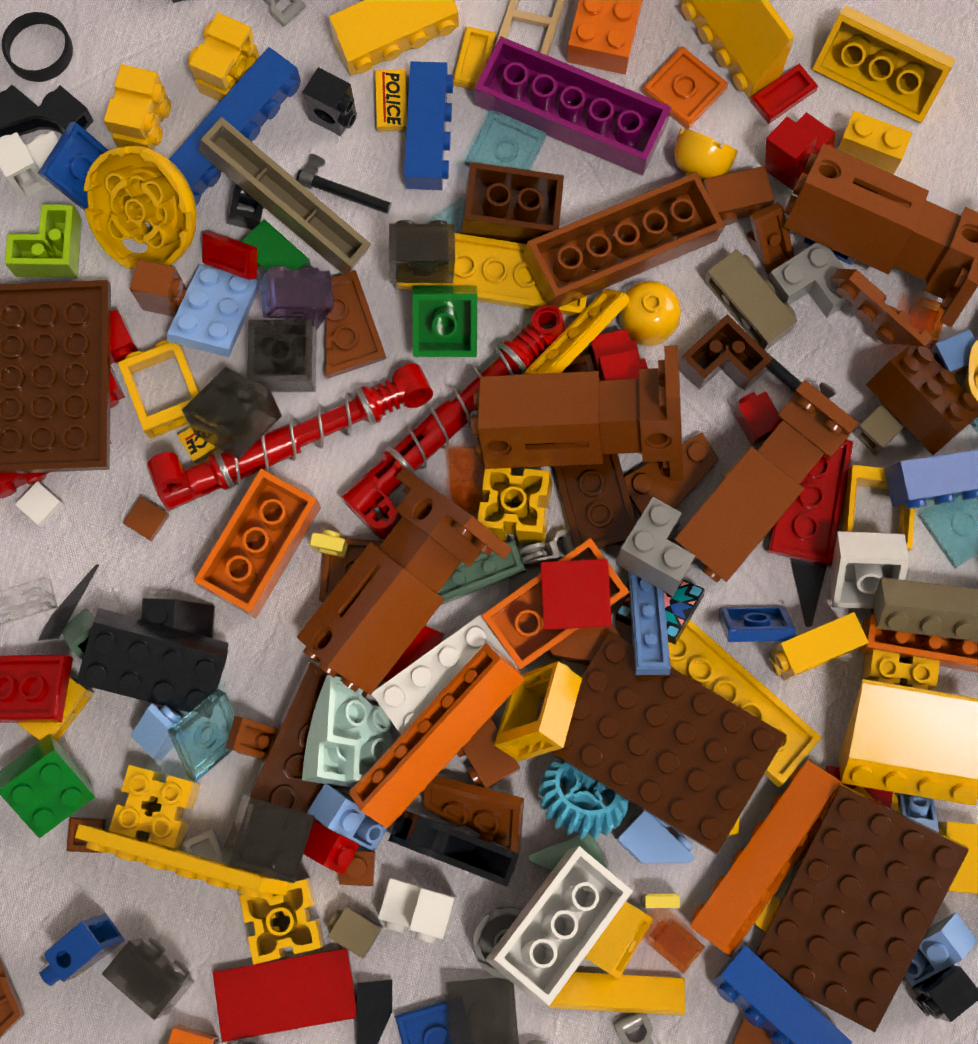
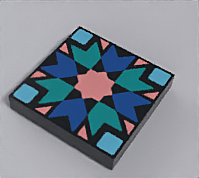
[616,580,705,645]

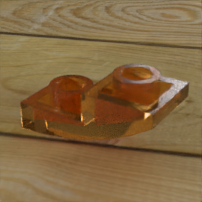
[448,446,483,513]

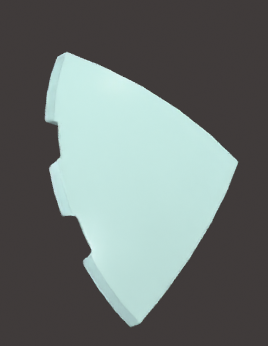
[302,675,394,787]

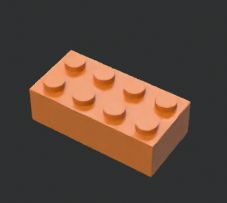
[567,0,643,75]
[193,469,321,619]
[482,538,629,670]

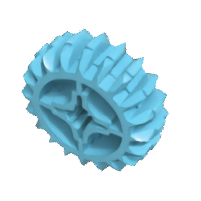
[538,758,629,840]

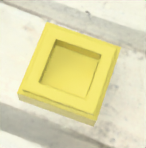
[643,894,680,908]

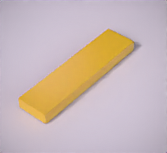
[523,289,630,375]
[547,972,685,1016]

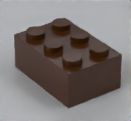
[461,162,564,244]
[866,345,978,455]

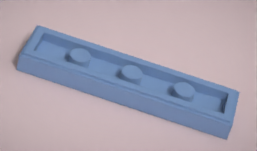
[627,570,671,675]

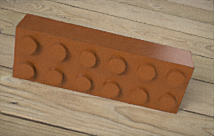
[523,172,725,308]

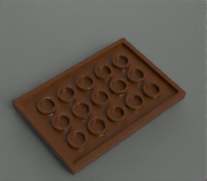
[0,280,111,474]
[549,631,787,855]
[755,783,969,1032]

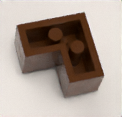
[679,314,773,391]

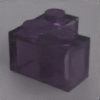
[260,266,334,330]

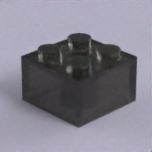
[389,220,455,283]
[247,319,317,392]
[182,367,282,460]
[222,793,315,883]
[102,937,194,1020]

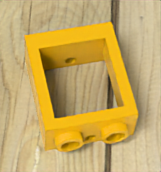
[118,340,209,439]
[841,465,915,551]
[769,612,869,681]
[494,661,582,761]

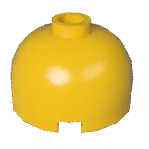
[673,129,738,182]
[618,280,681,346]

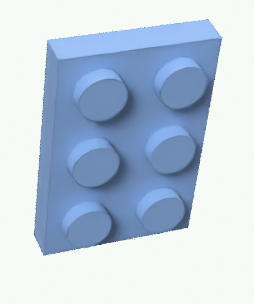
[167,264,259,357]

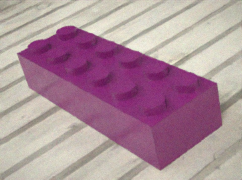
[475,36,671,175]

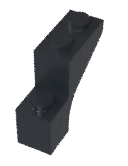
[0,84,94,138]
[388,810,519,887]

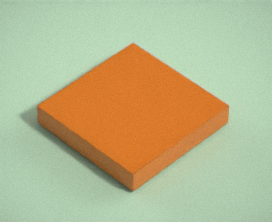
[642,46,729,129]

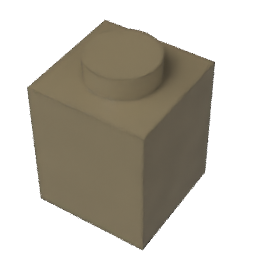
[853,403,905,455]
[327,906,383,959]

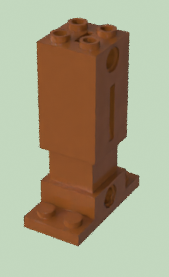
[783,143,978,328]
[472,345,683,481]
[674,380,859,582]
[297,467,512,695]

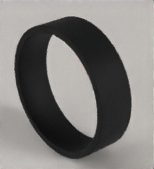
[2,12,73,82]

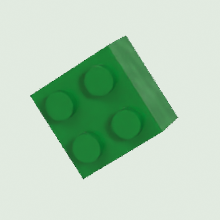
[412,285,477,357]
[0,734,95,838]

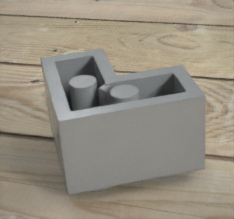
[768,242,850,318]
[615,497,696,596]

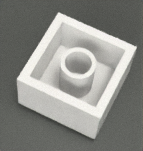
[829,531,909,609]

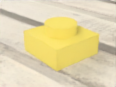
[310,530,348,558]

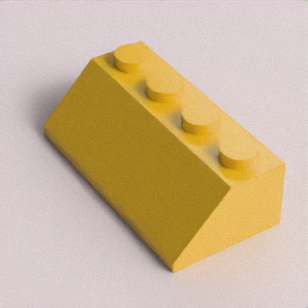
[329,0,459,76]
[812,6,956,123]

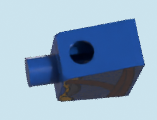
[39,913,125,986]

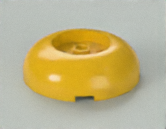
[84,145,197,269]

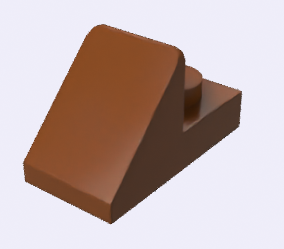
[746,203,794,274]
[225,716,277,760]

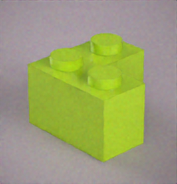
[5,204,82,278]

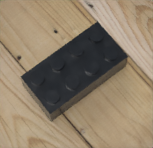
[76,608,229,717]

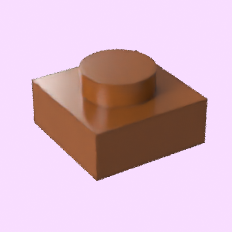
[339,851,376,886]

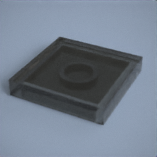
[444,978,519,1044]

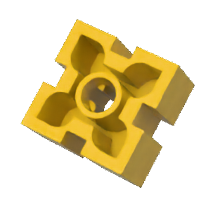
[189,12,260,102]
[103,64,171,150]
[478,468,553,545]
[862,649,940,690]
[109,765,200,849]
[239,879,325,965]

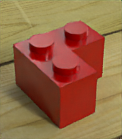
[765,112,836,191]
[589,329,648,381]

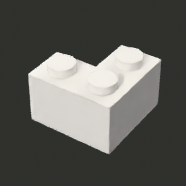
[0,131,59,202]
[378,878,456,944]

